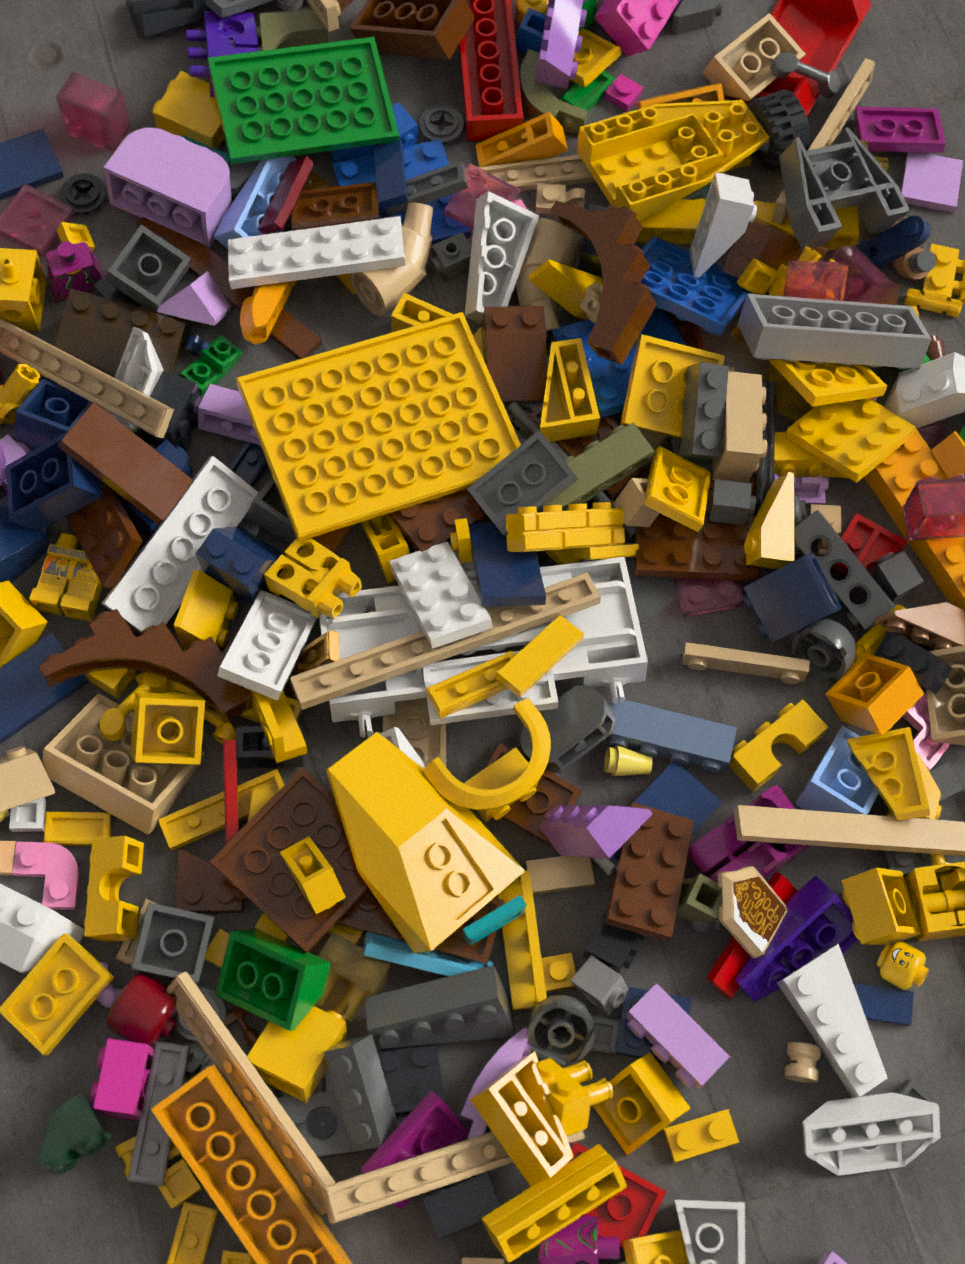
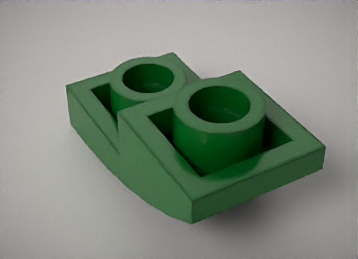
[180,335,243,397]

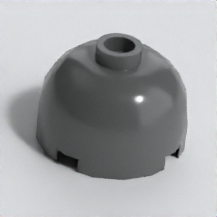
[792,619,856,682]
[527,995,595,1065]

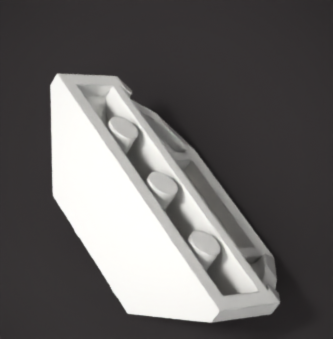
[103,327,164,433]
[883,352,965,429]
[0,884,85,974]
[803,1092,940,1176]

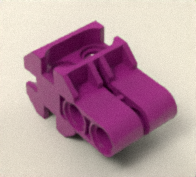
[688,785,811,883]

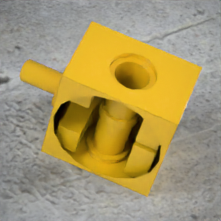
[0,248,47,332]
[905,854,965,942]

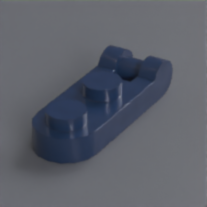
[854,215,931,274]

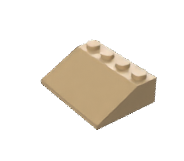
[42,693,205,835]

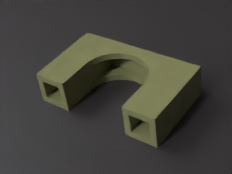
[255,9,328,51]

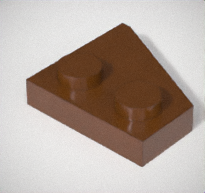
[176,850,243,914]

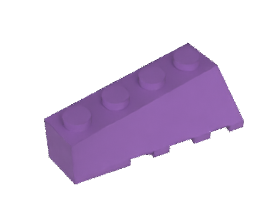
[535,0,588,89]

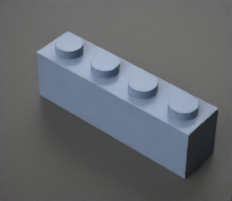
[603,698,737,773]

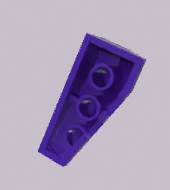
[735,875,858,1002]

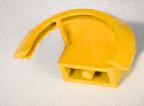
[422,698,551,822]

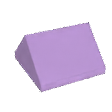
[158,271,232,326]

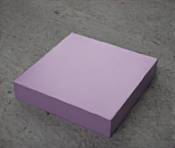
[901,152,963,213]

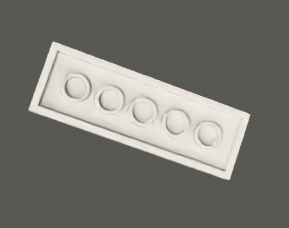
[228,216,406,289]
[101,456,259,633]

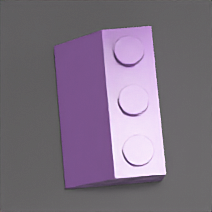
[538,804,652,858]

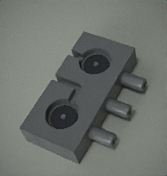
[241,1074,357,1163]

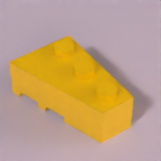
[540,338,600,442]
[470,1051,573,1187]

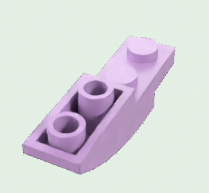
[461,1028,532,1139]

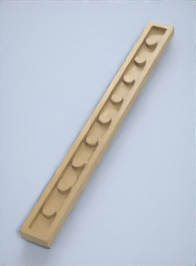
[290,572,601,710]

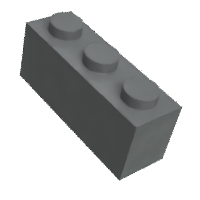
[679,362,729,460]
[324,1034,398,1152]

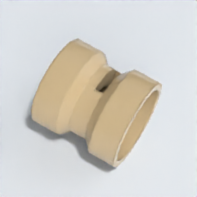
[784,1042,821,1083]

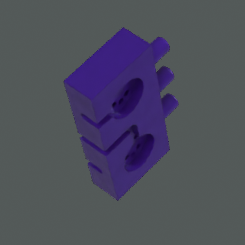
[186,11,258,97]

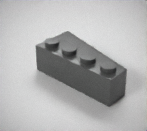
[365,965,515,1049]

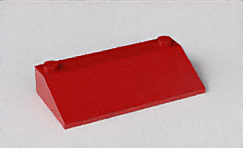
[723,0,871,116]

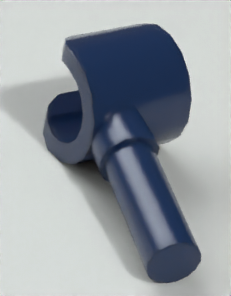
[182,334,209,357]

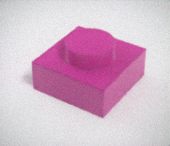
[604,74,643,112]

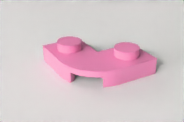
[902,690,950,771]
[13,842,80,910]

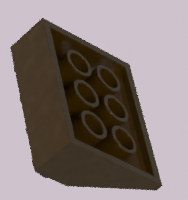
[47,289,187,384]

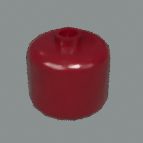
[107,973,178,1047]

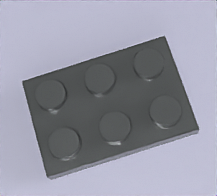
[467,431,578,537]

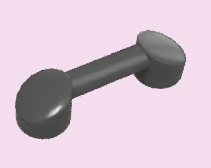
[770,53,841,99]

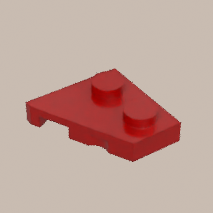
[832,513,908,576]

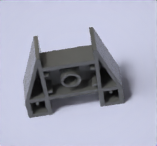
[779,127,910,250]

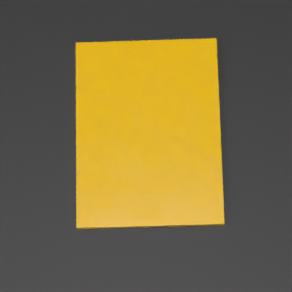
[236,312,521,542]

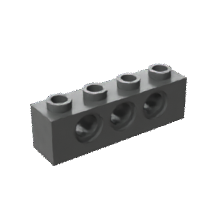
[794,510,895,629]

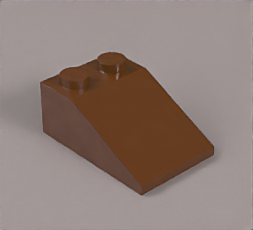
[721,217,828,280]
[481,306,547,404]

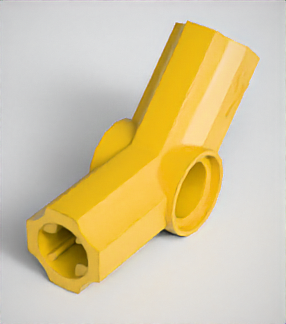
[0,364,41,424]

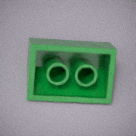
[215,929,331,1031]

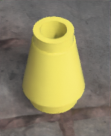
[604,745,652,776]

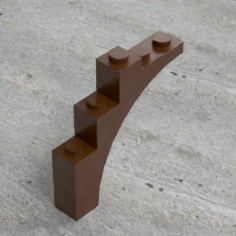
[551,200,657,365]
[38,608,252,724]

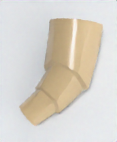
[350,203,433,317]
[515,218,581,339]

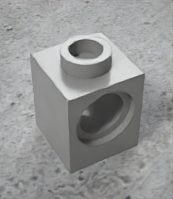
[571,955,629,1015]

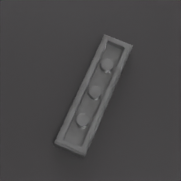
[128,1042,190,1187]

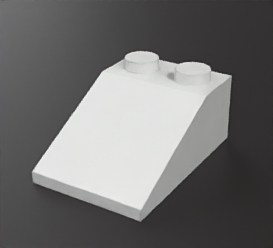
[689,172,757,278]

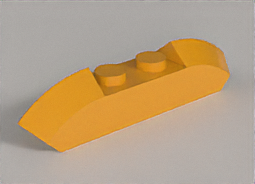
[240,280,297,345]

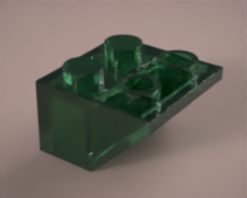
[36,1093,113,1175]

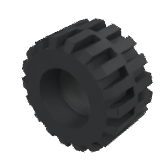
[748,89,810,169]

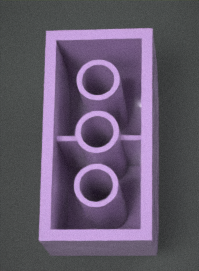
[104,128,232,248]

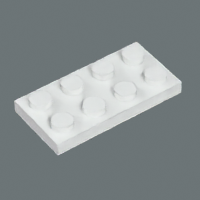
[389,542,493,649]
[217,590,317,701]

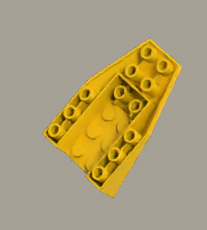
[577,100,770,222]
[326,732,525,953]

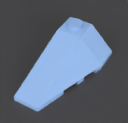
[214,156,296,249]

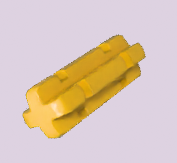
[904,288,962,317]

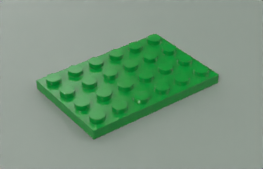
[208,37,399,164]

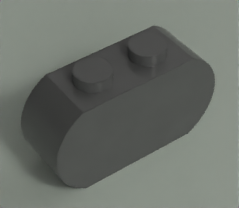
[520,685,615,773]

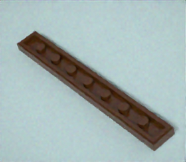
[136,217,322,360]

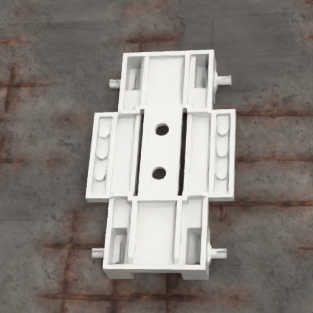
[320,552,648,737]

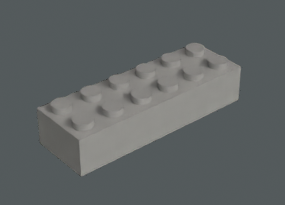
[738,294,931,369]

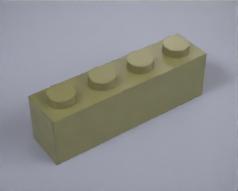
[541,422,654,512]

